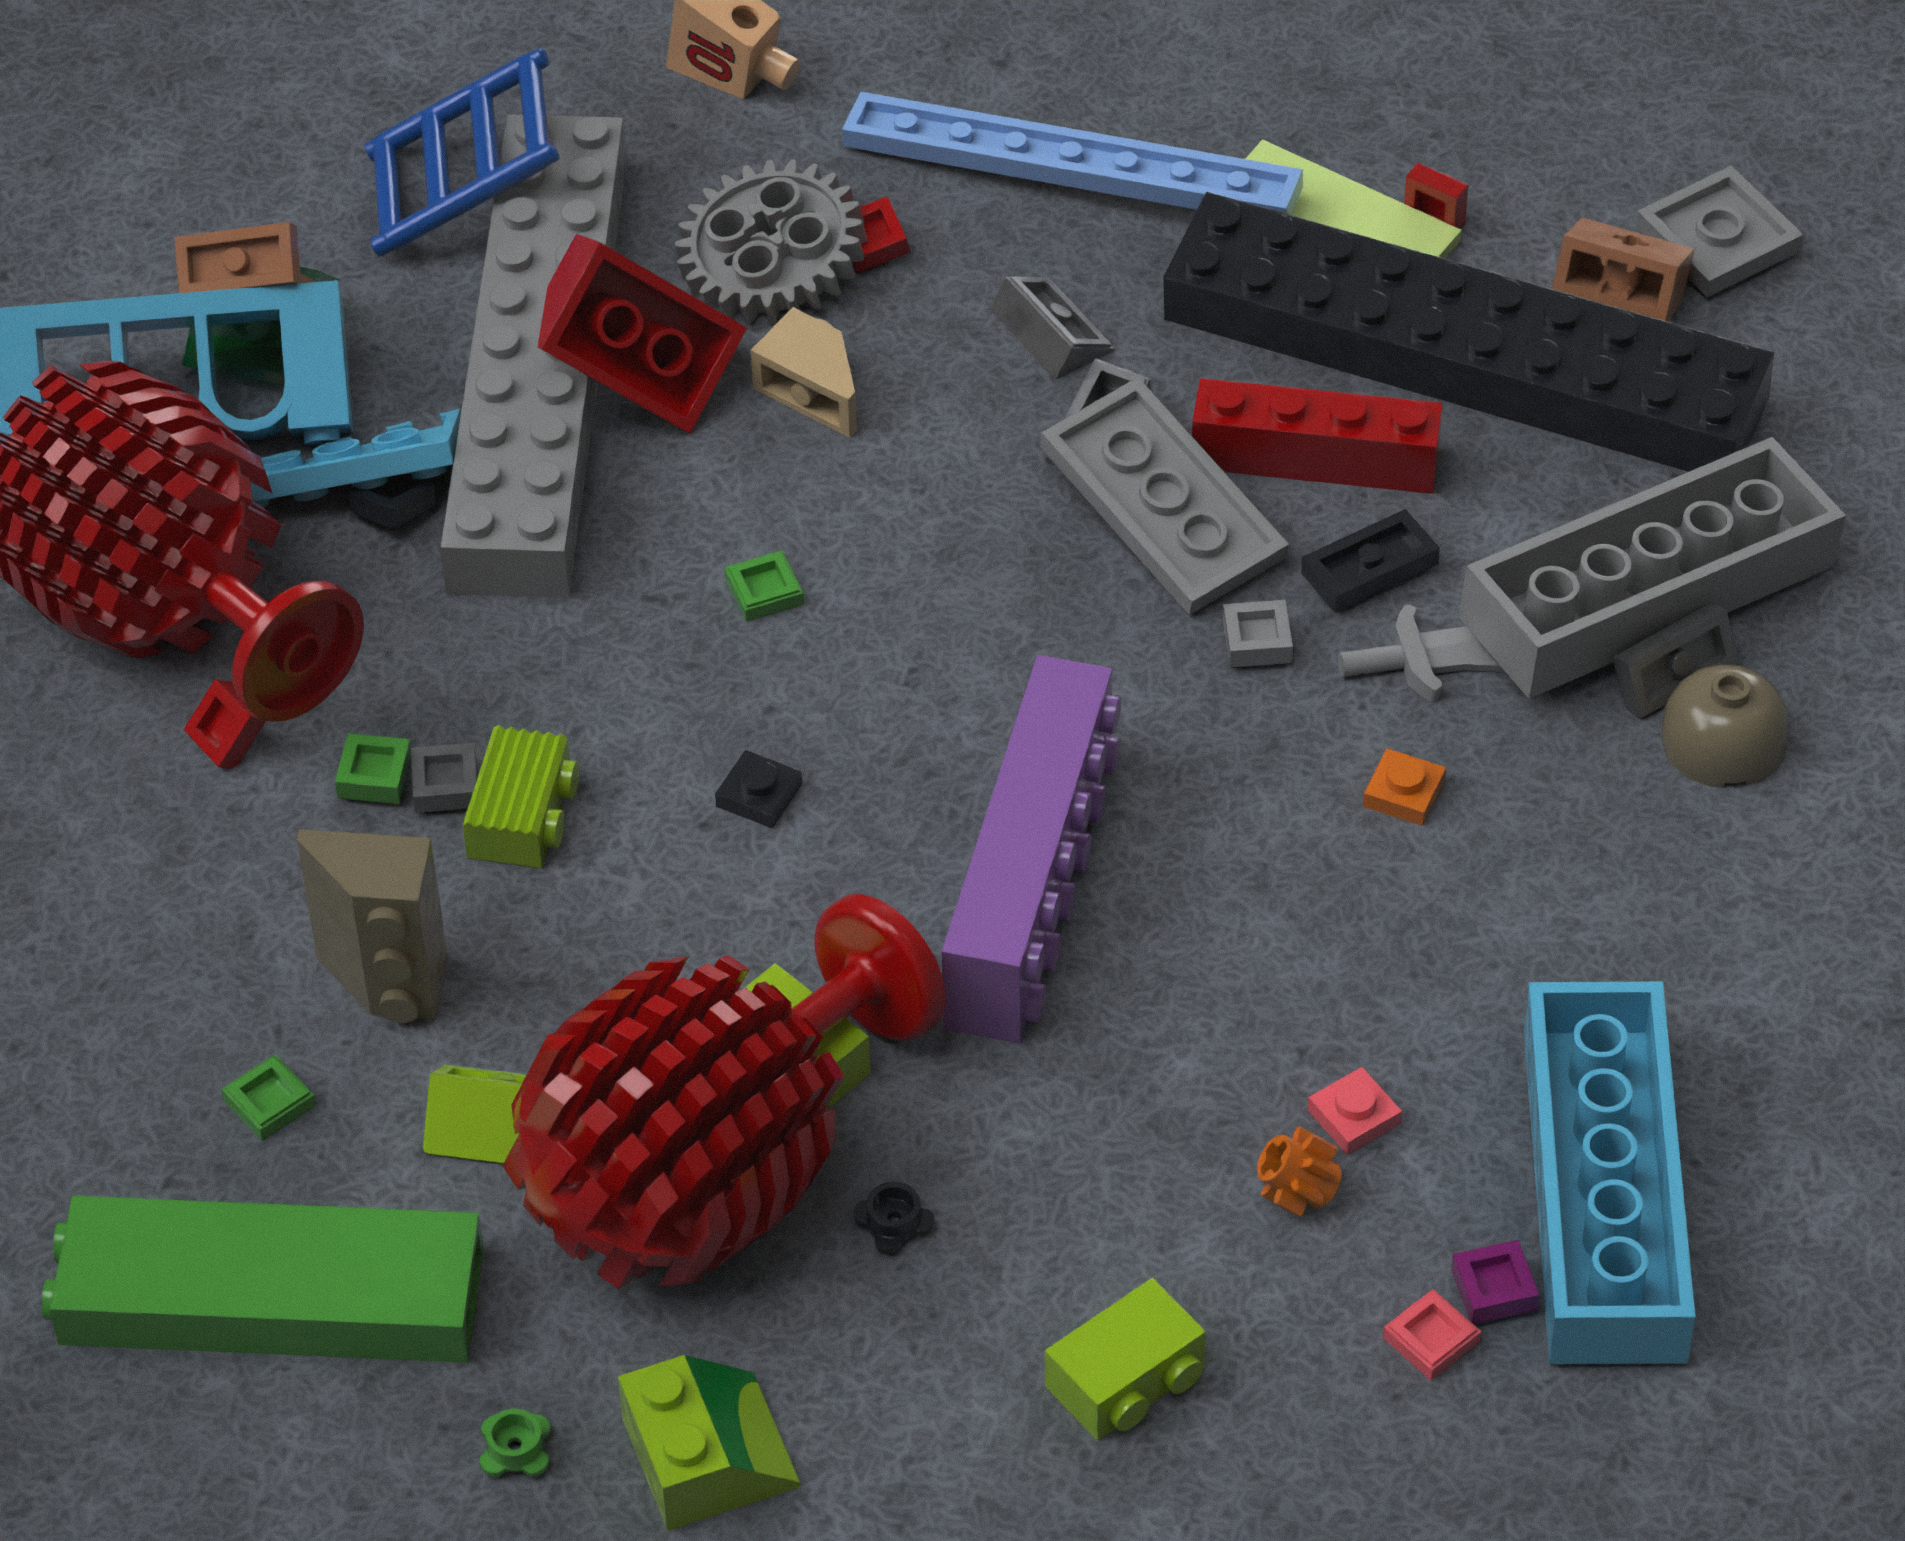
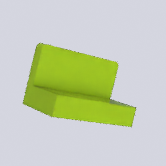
[423,1064,527,1163]

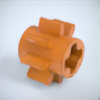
[1257,1126,1342,1217]

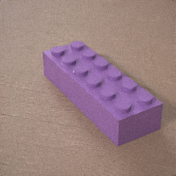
[942,655,1121,1044]

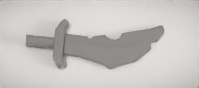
[1338,605,1505,702]

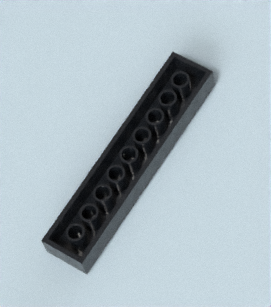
[1163,191,1774,472]

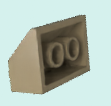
[297,829,448,1023]

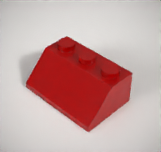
[537,234,747,433]

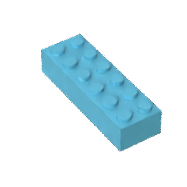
[1524,982,1695,1364]

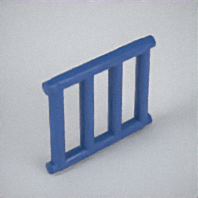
[364,47,560,257]

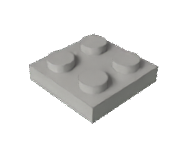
[1636,166,1804,298]

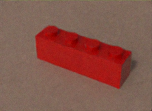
[1192,378,1443,494]

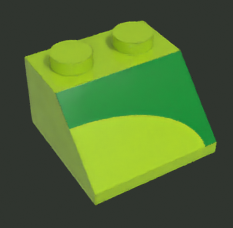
[618,1355,800,1531]

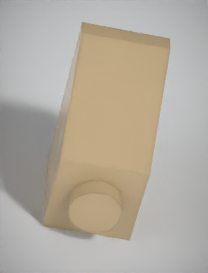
[750,307,857,438]

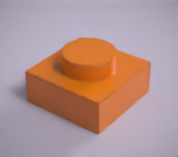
[1363,748,1446,826]

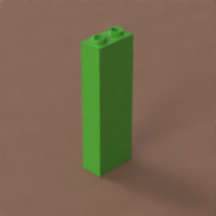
[42,1196,484,1363]

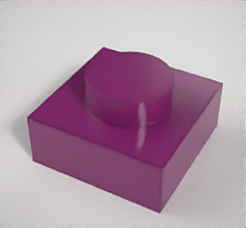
[1451,1240,1539,1324]

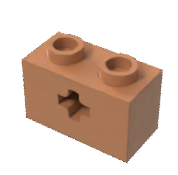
[1552,217,1695,321]

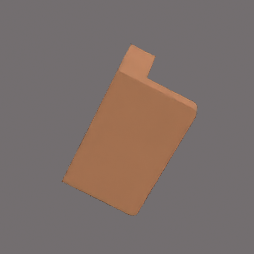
[174,222,315,293]

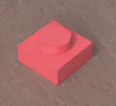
[1308,1067,1402,1155]

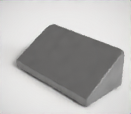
[990,276,1114,379]

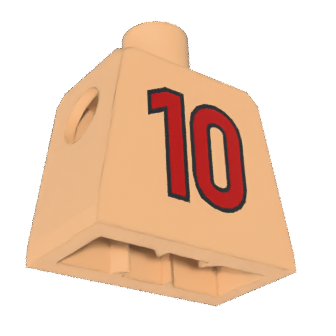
[666,0,801,99]

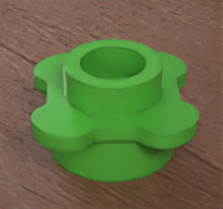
[479,1408,551,1477]

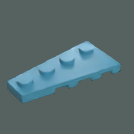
[250,409,461,507]

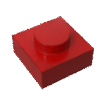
[1404,163,1468,229]
[852,196,911,274]
[183,679,266,769]

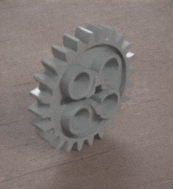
[675,159,867,325]

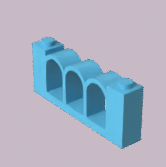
[0,280,353,446]

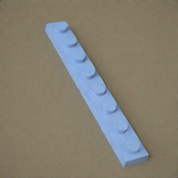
[842,92,1303,215]

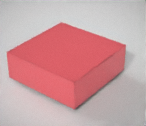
[1383,1289,1482,1381]

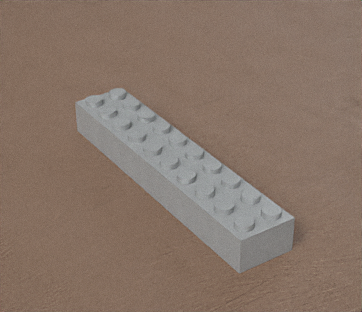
[440,114,627,598]

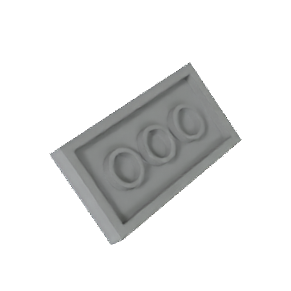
[1040,377,1289,616]

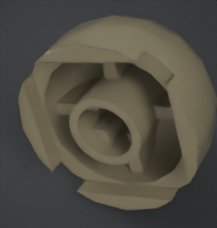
[1661,664,1788,788]

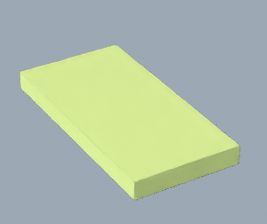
[1245,139,1461,259]

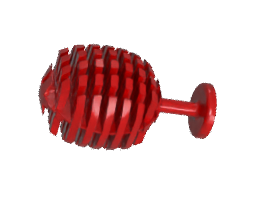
[0,360,364,722]
[503,894,946,1289]

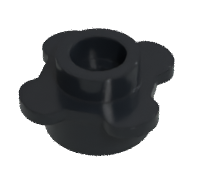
[854,1182,934,1253]

